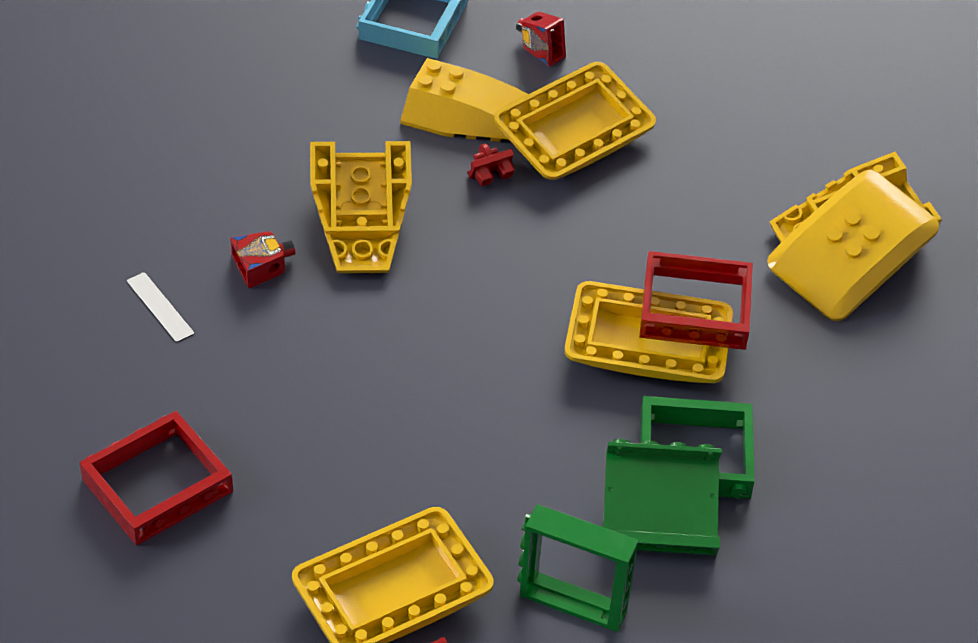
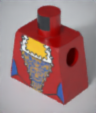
[516,11,566,67]
[230,231,296,288]

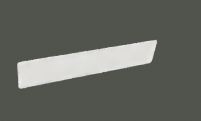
[127,273,194,341]

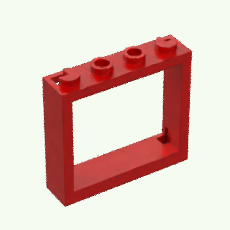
[639,251,753,350]
[79,411,233,546]

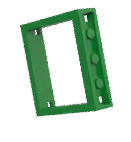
[640,396,755,499]
[517,504,639,632]

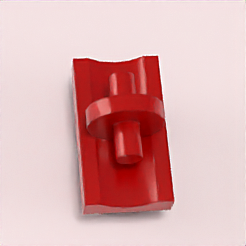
[467,144,515,187]

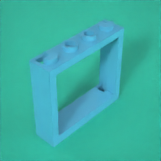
[356,0,468,59]

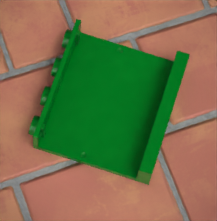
[603,439,722,556]

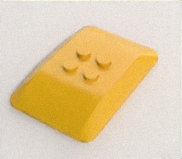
[494,62,656,180]
[767,170,939,321]
[564,281,733,383]
[292,507,494,643]

